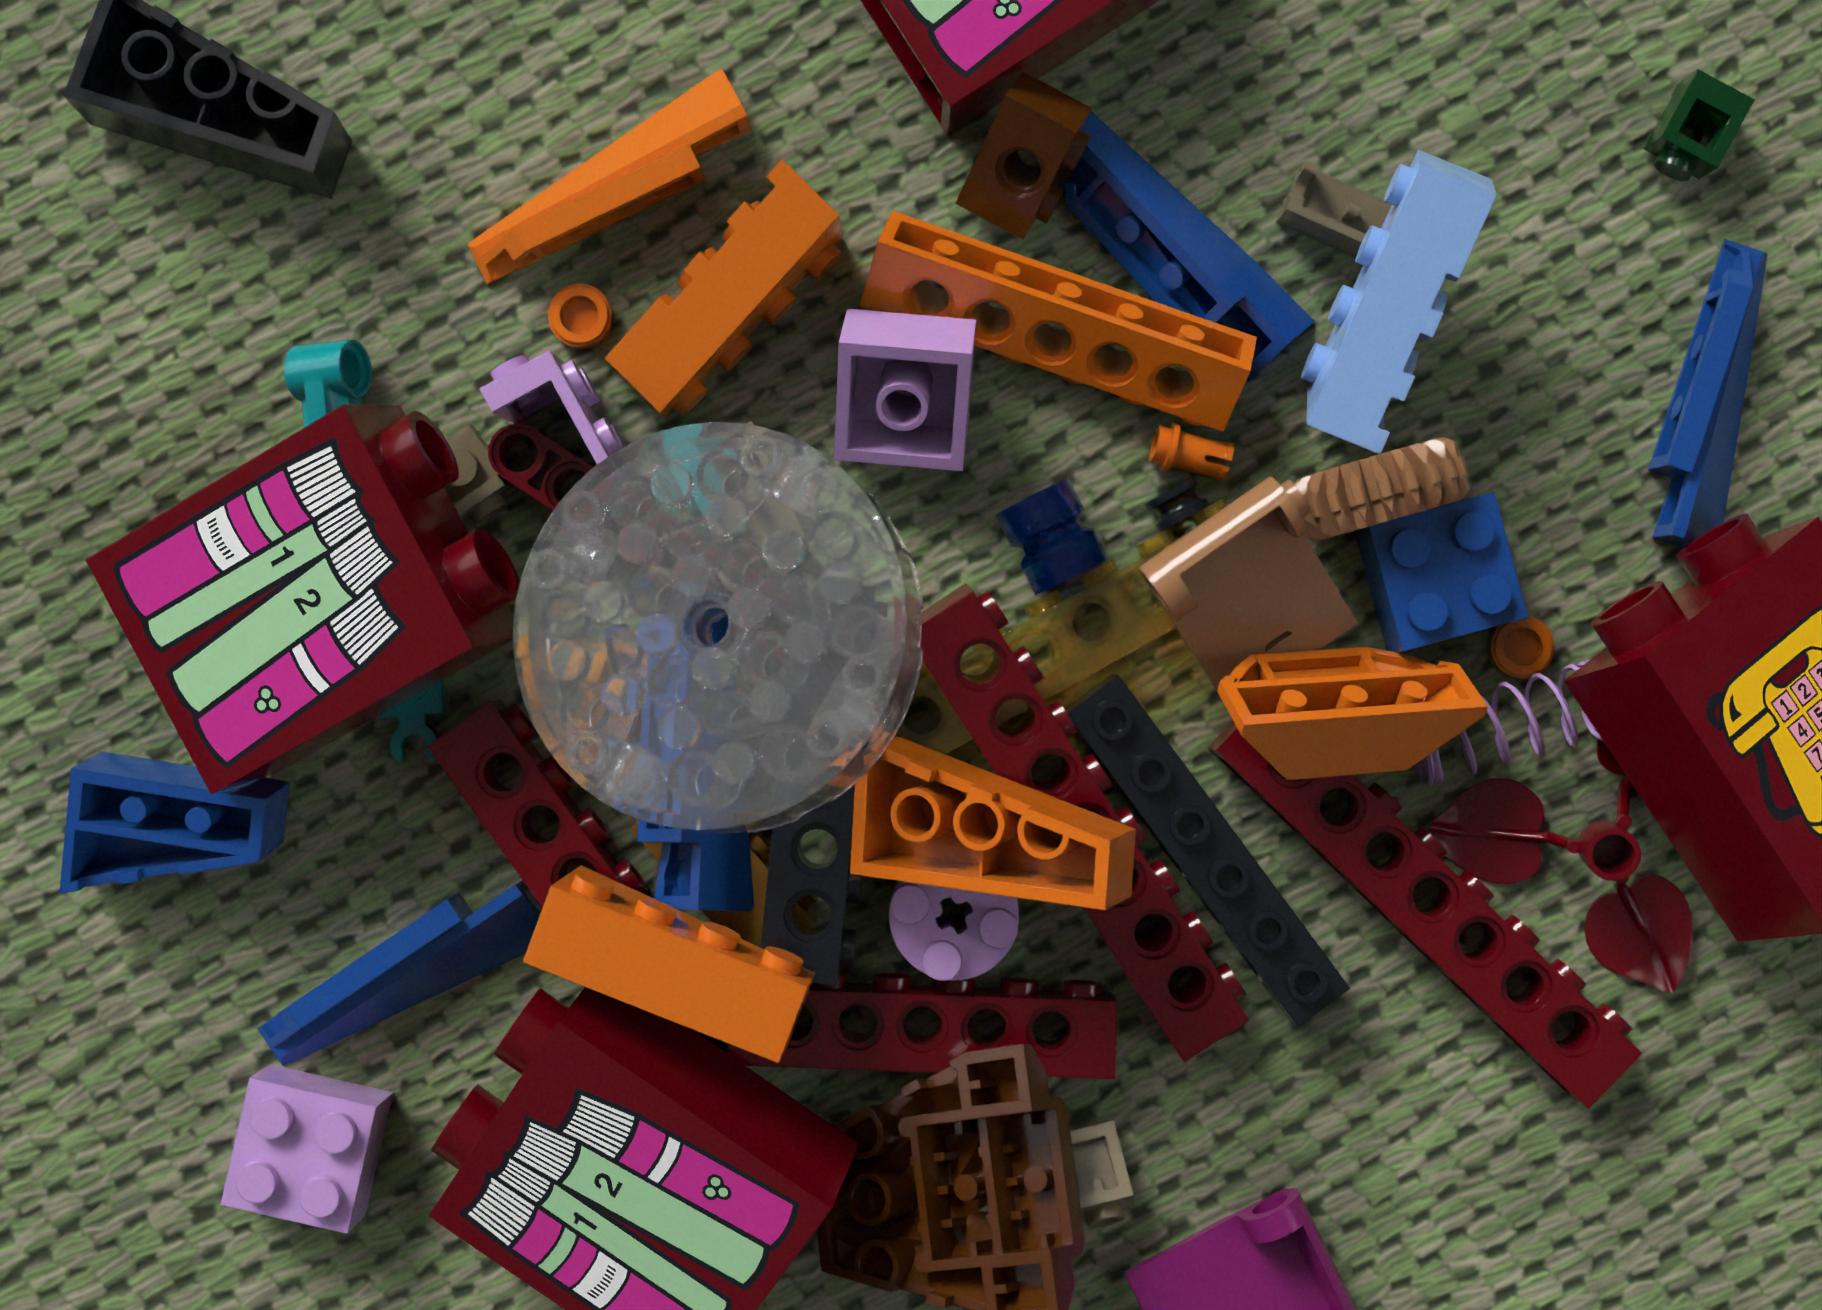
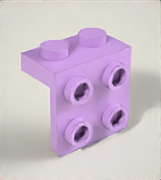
[479,350,631,482]

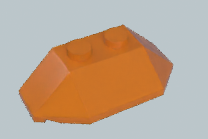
[1217,647,1488,780]

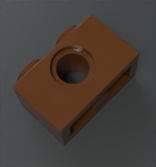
[955,72,1092,240]

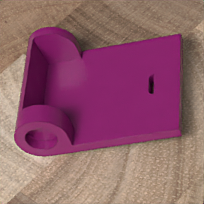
[1123,1188,1357,1310]

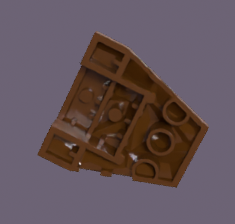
[817,1043,1085,1310]

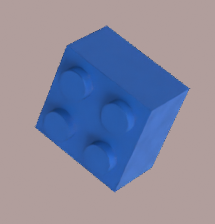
[1354,492,1528,652]

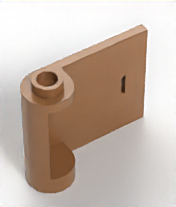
[1138,476,1358,690]

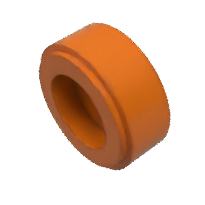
[548,283,613,349]
[1487,616,1554,679]

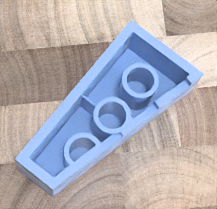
[1301,150,1497,454]

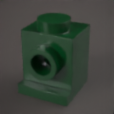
[1644,69,1755,181]

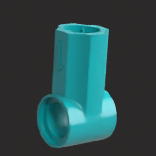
[284,339,372,428]

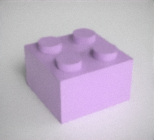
[834,309,976,471]
[220,1064,393,1234]

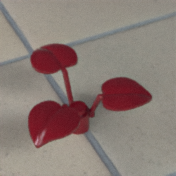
[1430,739,1693,993]

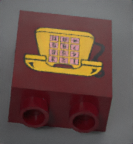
[1564,514,1822,942]

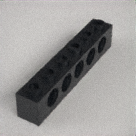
[760,580,890,986]
[1065,674,1351,1027]

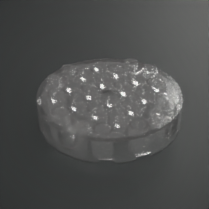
[513,422,924,834]

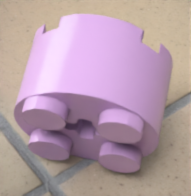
[889,881,1019,981]

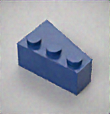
[59,752,290,894]

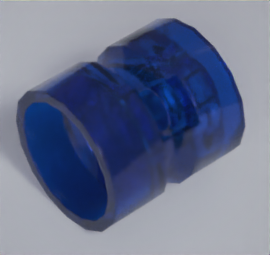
[995,478,1109,596]

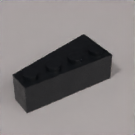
[63,0,353,199]

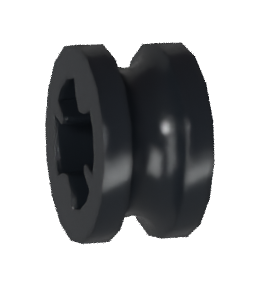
[1144,477,1210,532]

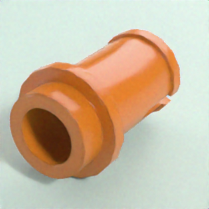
[1149,422,1234,482]

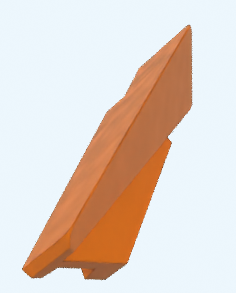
[468,69,752,285]

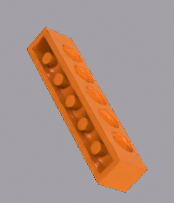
[860,210,1257,432]

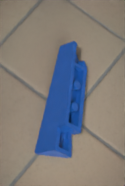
[1648,239,1768,548]

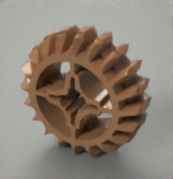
[1294,437,1470,542]

